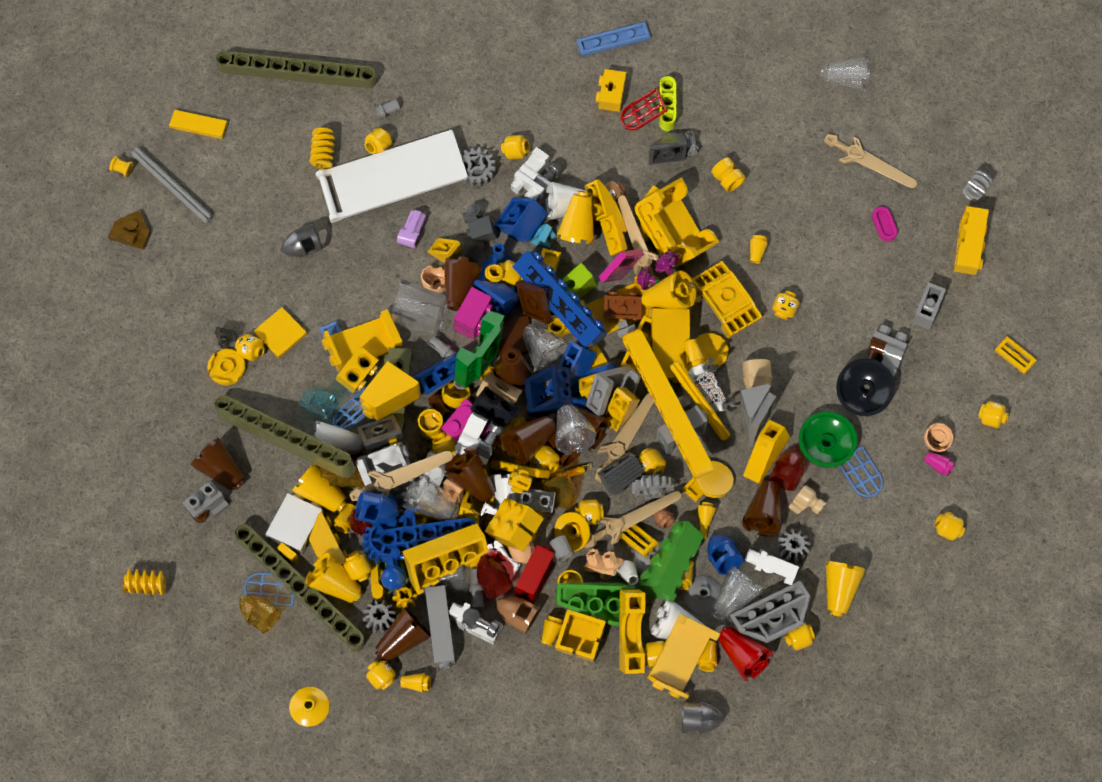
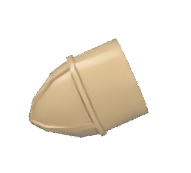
[742,359,773,389]

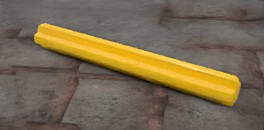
[670,361,730,441]

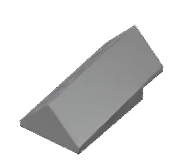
[741,384,776,447]

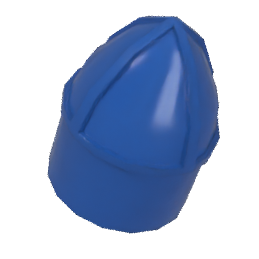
[355,491,399,525]
[707,534,744,575]

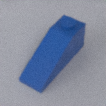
[545,341,597,397]
[412,352,458,394]

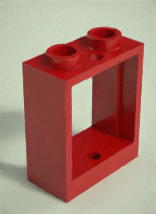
[515,545,554,604]

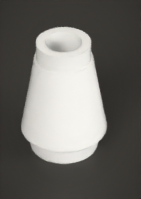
[617,560,639,585]

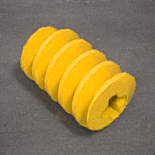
[309,128,335,169]
[123,569,166,596]

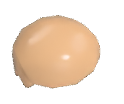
[421,265,445,294]
[923,423,954,452]

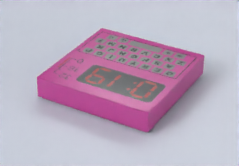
[599,250,644,283]

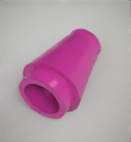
[924,452,955,476]

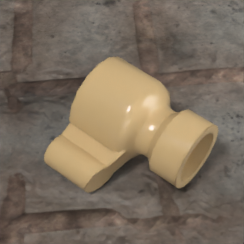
[788,485,826,515]

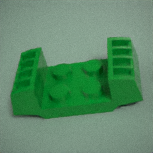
[454,311,504,388]

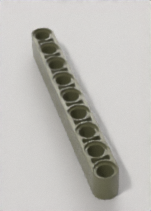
[216,51,377,88]
[214,395,356,478]
[234,524,365,651]

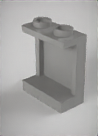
[586,365,641,416]
[355,442,416,494]

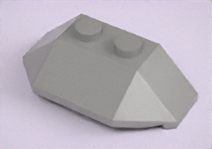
[730,581,810,643]

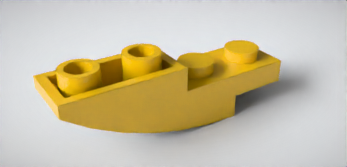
[584,179,628,256]

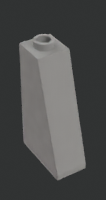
[425,585,455,669]

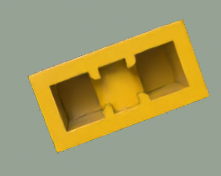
[595,69,626,112]

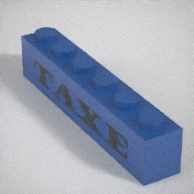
[512,251,607,349]

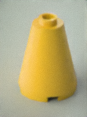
[557,191,594,244]
[641,271,696,309]
[292,464,347,513]
[305,552,362,603]
[826,561,865,617]

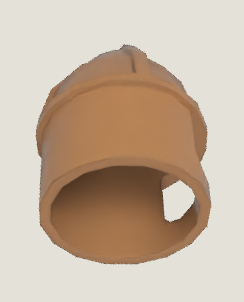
[496,596,540,634]

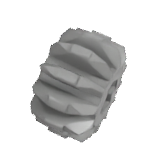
[962,170,992,202]
[777,529,811,563]
[363,600,397,633]

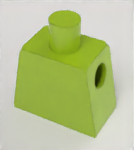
[563,263,597,298]

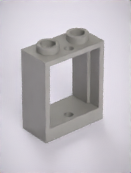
[656,405,708,456]

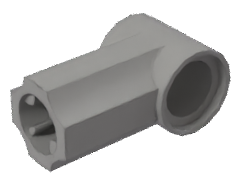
[549,535,573,565]

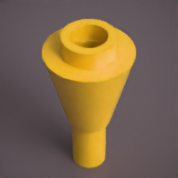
[697,502,717,539]

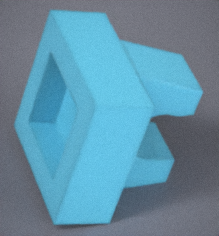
[530,223,556,248]

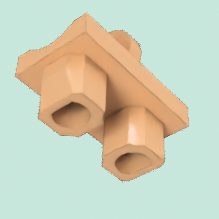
[440,479,465,507]
[583,549,624,580]

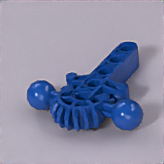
[362,492,476,591]

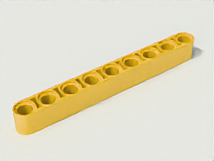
[622,328,714,479]

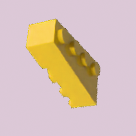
[402,523,489,595]

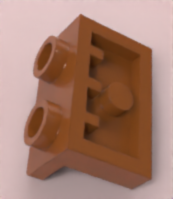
[603,291,642,320]

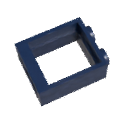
[525,365,572,418]

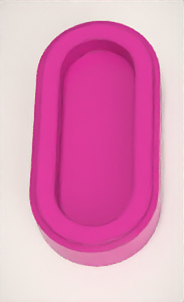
[872,207,897,242]

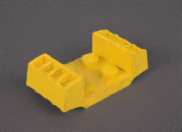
[691,261,762,339]

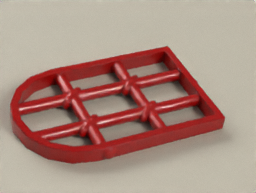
[620,88,668,131]

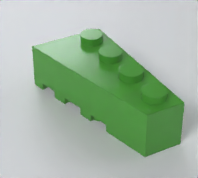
[637,521,704,601]

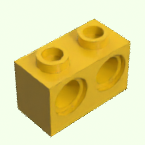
[335,346,378,393]

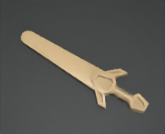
[824,134,917,188]
[618,195,659,288]
[595,393,654,483]
[349,451,453,501]
[585,491,682,548]

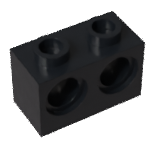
[470,386,517,428]

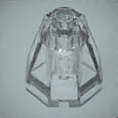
[523,323,569,371]
[555,405,596,455]

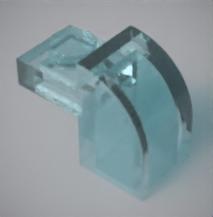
[298,388,339,420]

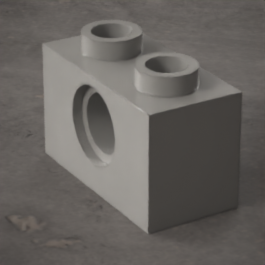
[912,282,946,330]

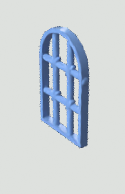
[333,387,366,430]
[840,446,883,498]
[244,572,294,606]

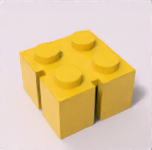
[485,498,544,552]
[555,609,606,663]

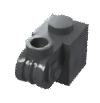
[462,204,497,245]

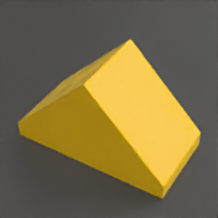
[427,238,461,263]

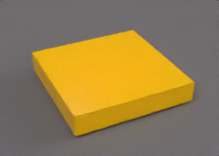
[253,307,307,358]

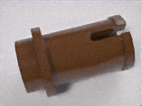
[428,393,451,418]

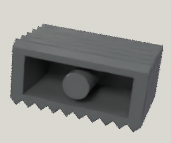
[598,452,645,495]

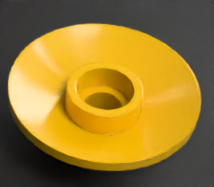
[554,512,590,551]
[289,687,330,727]

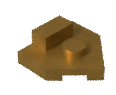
[108,210,150,250]

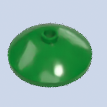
[798,412,857,468]

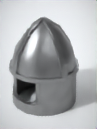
[281,224,322,257]
[682,702,724,735]

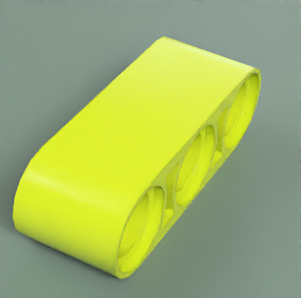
[659,76,676,131]

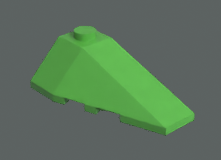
[556,582,635,626]

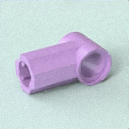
[397,210,426,249]

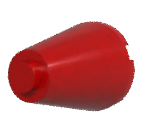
[718,627,773,682]

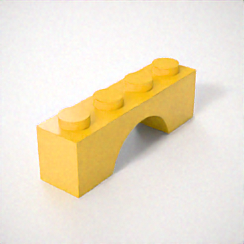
[619,589,645,674]

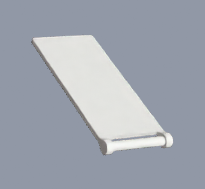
[316,130,468,223]

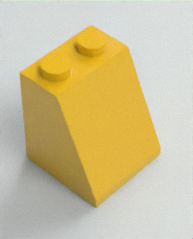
[359,361,421,420]

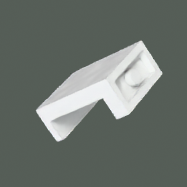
[266,493,324,555]

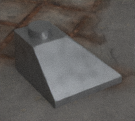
[648,133,687,165]

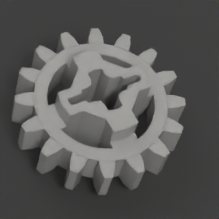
[461,147,496,187]
[632,474,675,499]

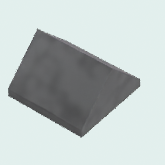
[357,414,404,454]

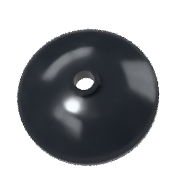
[836,359,895,416]

